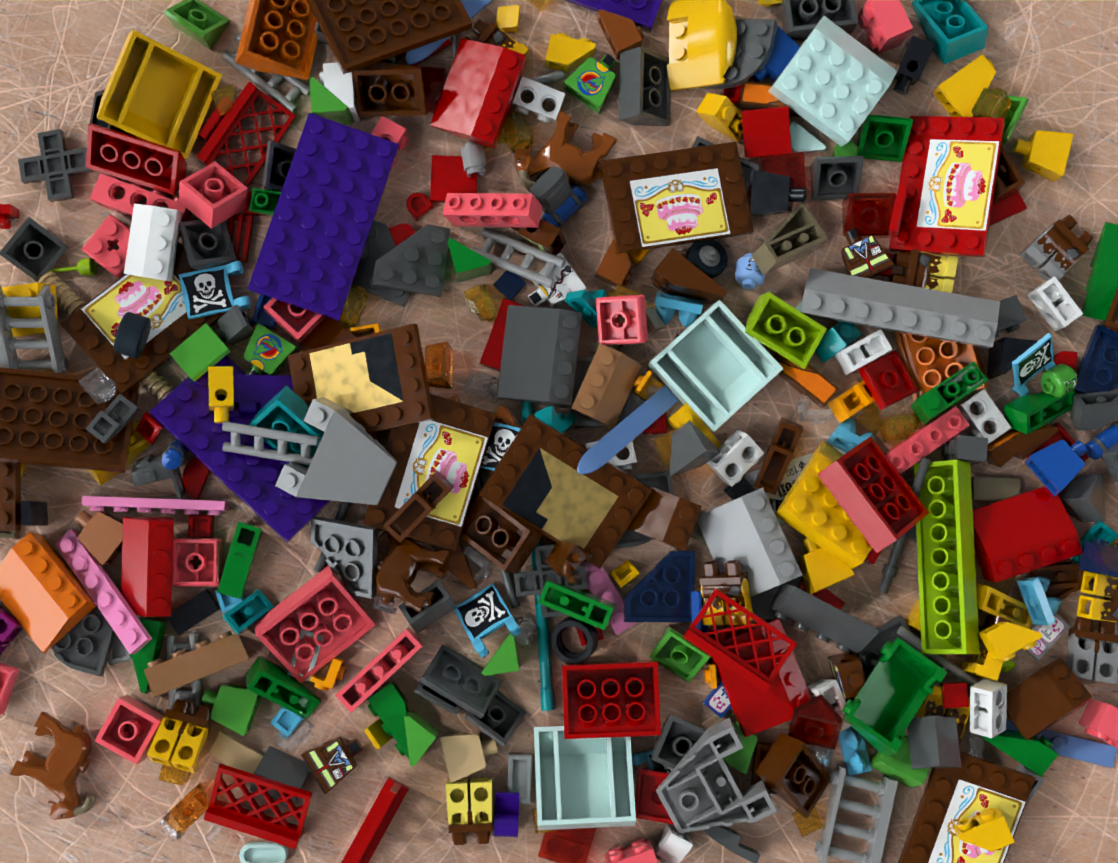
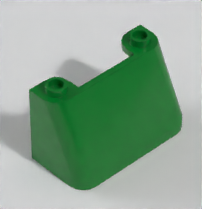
[842,638,947,756]

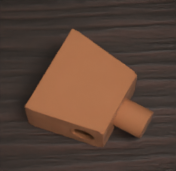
[75,510,123,565]

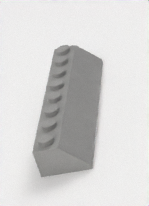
[800,268,1000,349]

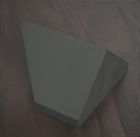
[670,420,720,477]
[1058,474,1106,522]

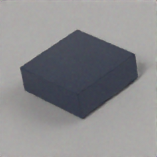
[493,270,526,301]

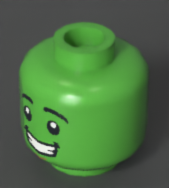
[1040,364,1077,398]

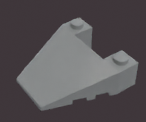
[275,397,398,505]
[656,717,777,833]

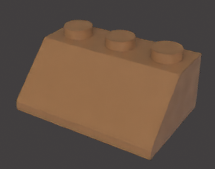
[571,343,642,429]

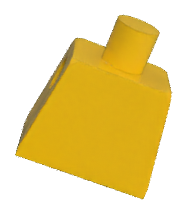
[1013,130,1074,182]
[208,366,234,424]
[798,538,854,595]

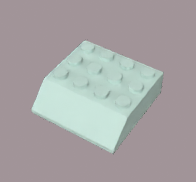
[768,16,897,147]
[648,299,783,432]
[534,726,636,830]

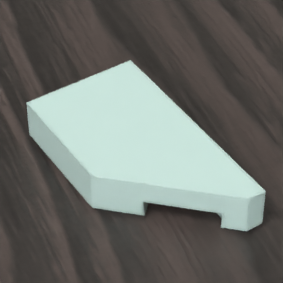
[790,121,827,154]

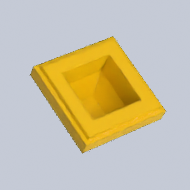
[610,559,640,588]

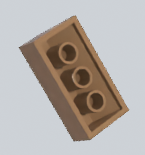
[144,631,249,697]

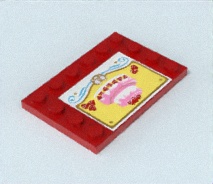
[889,116,1005,257]

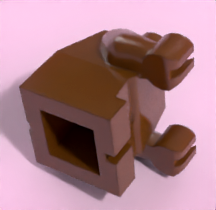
[545,542,593,583]

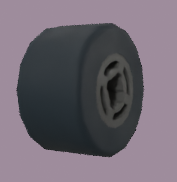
[114,312,151,359]

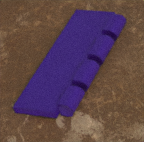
[233,375,294,413]

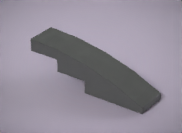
[703,825,760,863]

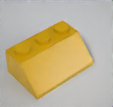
[2,283,59,337]

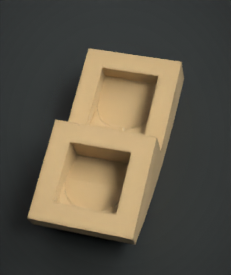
[208,730,264,774]

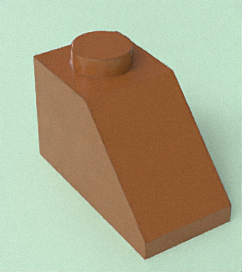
[597,9,644,59]
[595,239,633,290]

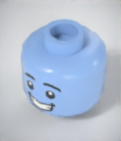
[735,253,765,290]

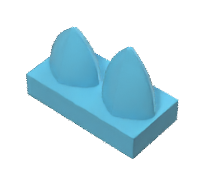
[655,292,703,327]
[827,417,876,453]
[1017,576,1062,626]
[837,726,872,776]

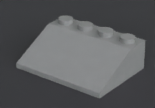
[696,487,802,597]

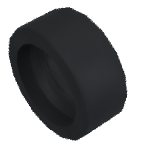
[551,617,598,664]

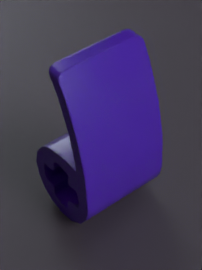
[494,792,519,837]

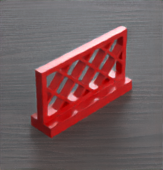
[196,81,296,188]
[683,588,797,693]
[204,764,313,849]
[341,777,409,863]

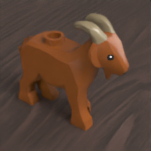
[514,110,617,190]
[10,712,96,820]

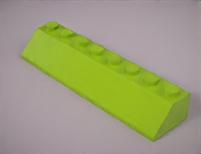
[913,460,980,654]

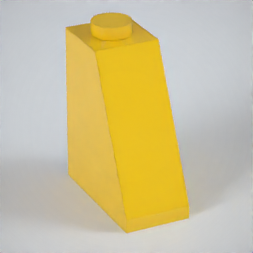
[933,54,996,117]

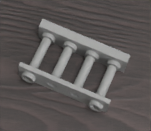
[0,285,69,374]
[815,764,898,863]

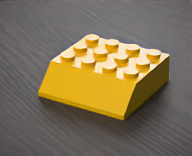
[96,30,222,160]
[775,440,872,569]

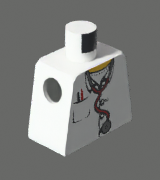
[528,252,586,308]

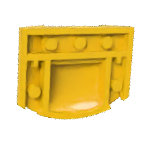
[667,0,737,91]

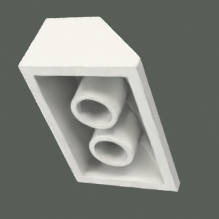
[124,204,182,282]

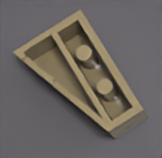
[751,202,827,275]

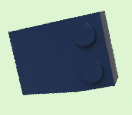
[1078,538,1118,578]

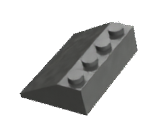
[496,305,582,408]

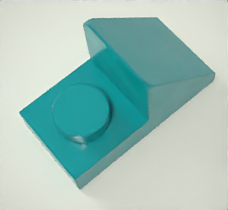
[565,289,607,328]
[815,321,861,363]
[535,406,577,433]
[222,589,274,635]

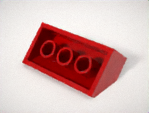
[85,123,187,195]
[121,517,174,617]

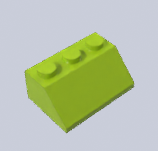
[745,292,827,369]

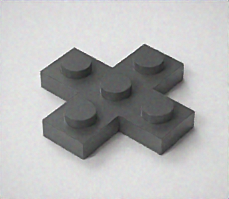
[18,129,93,202]
[514,544,587,618]

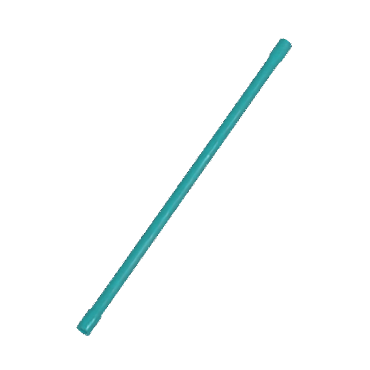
[521,401,555,711]

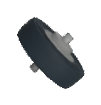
[686,239,728,279]

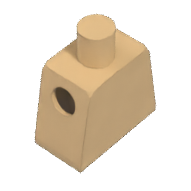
[440,731,499,783]

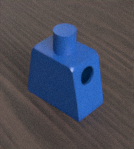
[751,25,800,83]
[1024,439,1088,497]

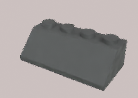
[770,583,879,654]

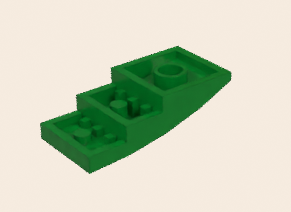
[1081,222,1118,321]

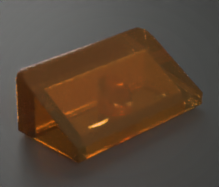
[425,341,453,389]
[163,783,210,835]

